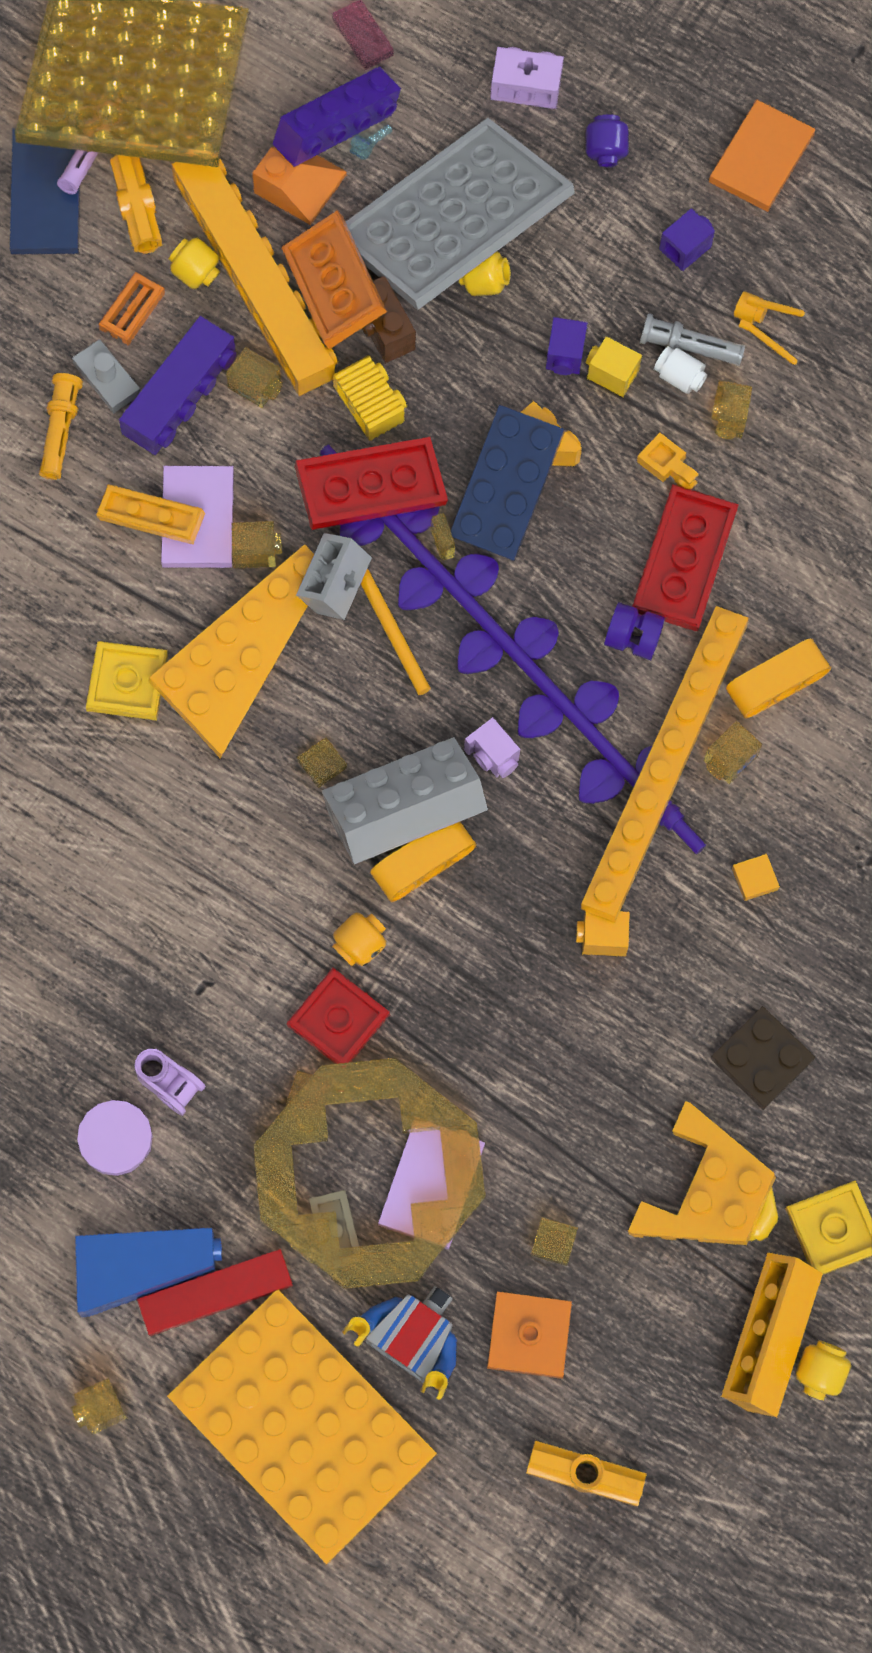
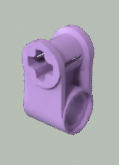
[135,1049,206,1116]

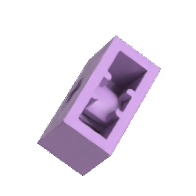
[491,47,564,109]

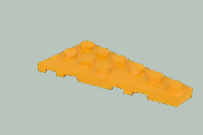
[148,544,314,759]

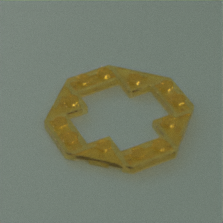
[254,1058,486,1289]

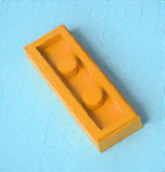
[96,484,205,545]

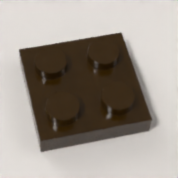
[711,1006,816,1111]

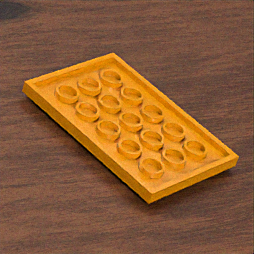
[167,1289,437,1565]

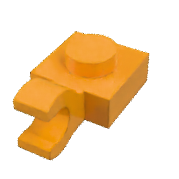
[637,433,698,490]

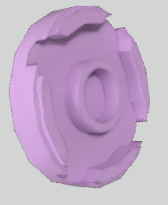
[77,1100,153,1176]

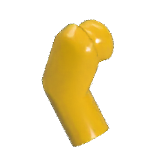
[749,1188,778,1241]

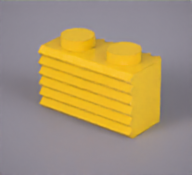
[333,355,407,441]

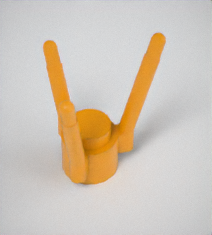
[734,291,805,365]

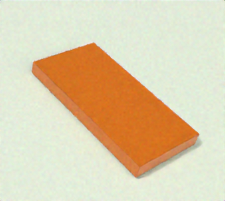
[281,211,387,349]

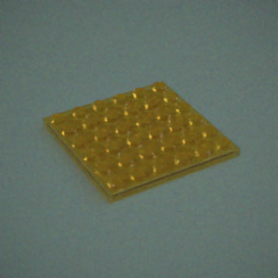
[15,0,249,167]

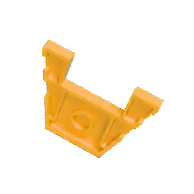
[628,1101,776,1245]

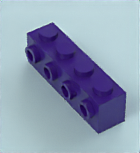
[272,66,401,167]
[119,316,236,456]

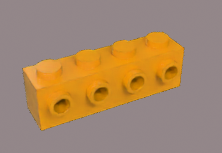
[721,1253,823,1417]

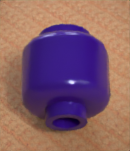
[585,115,629,167]

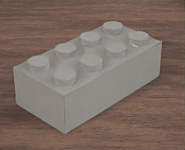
[322,737,488,865]

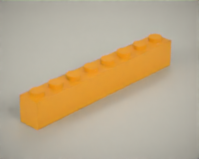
[172,147,338,396]

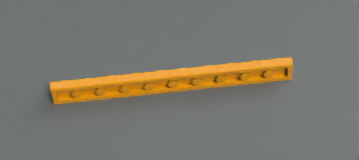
[581,606,749,922]

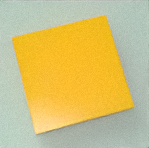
[86,641,168,720]
[786,1180,872,1275]

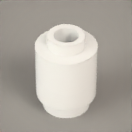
[654,346,707,394]

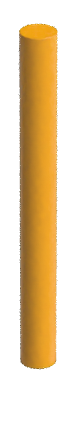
[360,569,431,695]

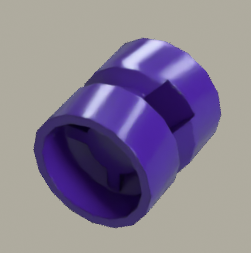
[604,602,665,661]

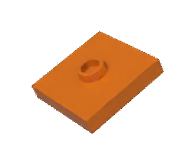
[487,1292,572,1379]

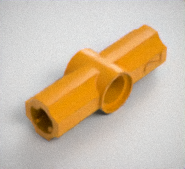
[110,150,162,254]
[526,1441,647,1507]

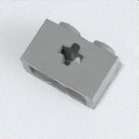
[296,533,372,620]

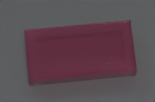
[332,0,394,70]

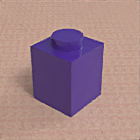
[659,208,715,271]
[546,317,587,375]

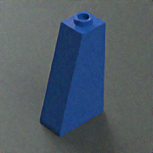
[75,1228,222,1317]

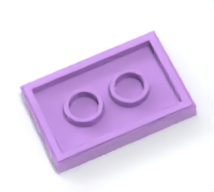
[161,466,234,568]
[378,1119,485,1250]

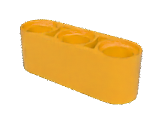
[726,638,831,719]
[370,822,477,902]

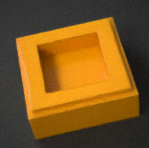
[732,854,780,901]

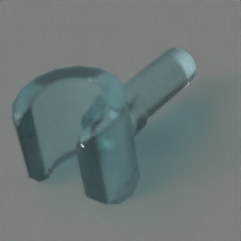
[349,125,392,160]

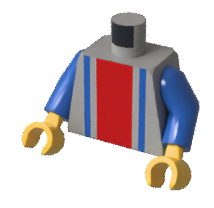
[342,1286,457,1400]

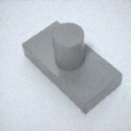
[72,339,141,414]

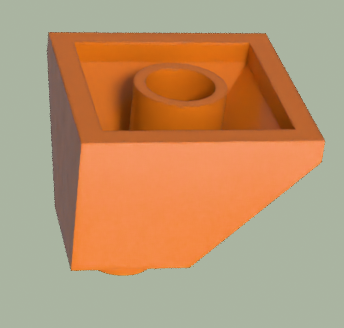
[252,146,347,225]

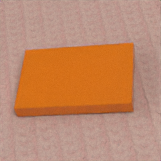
[709,100,816,212]

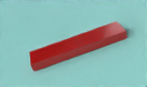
[137,1249,293,1337]

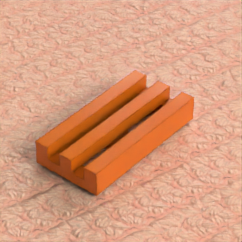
[99,272,165,345]

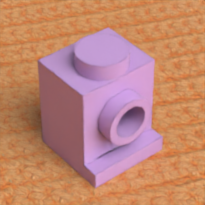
[464,718,520,778]

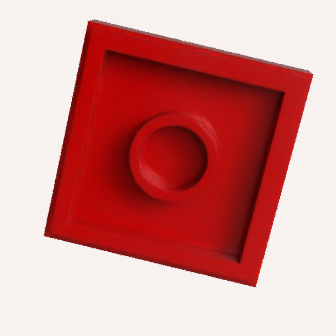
[287,968,390,1071]

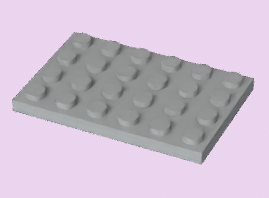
[346,118,575,310]

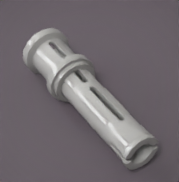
[640,313,746,366]

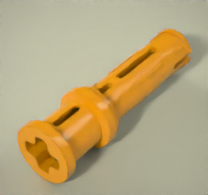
[39,373,83,480]

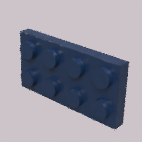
[449,405,565,561]

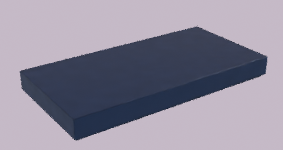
[10,128,81,255]

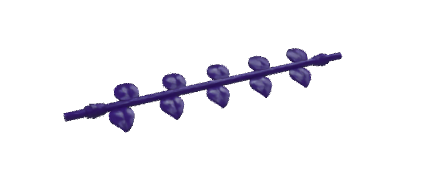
[319,445,706,855]

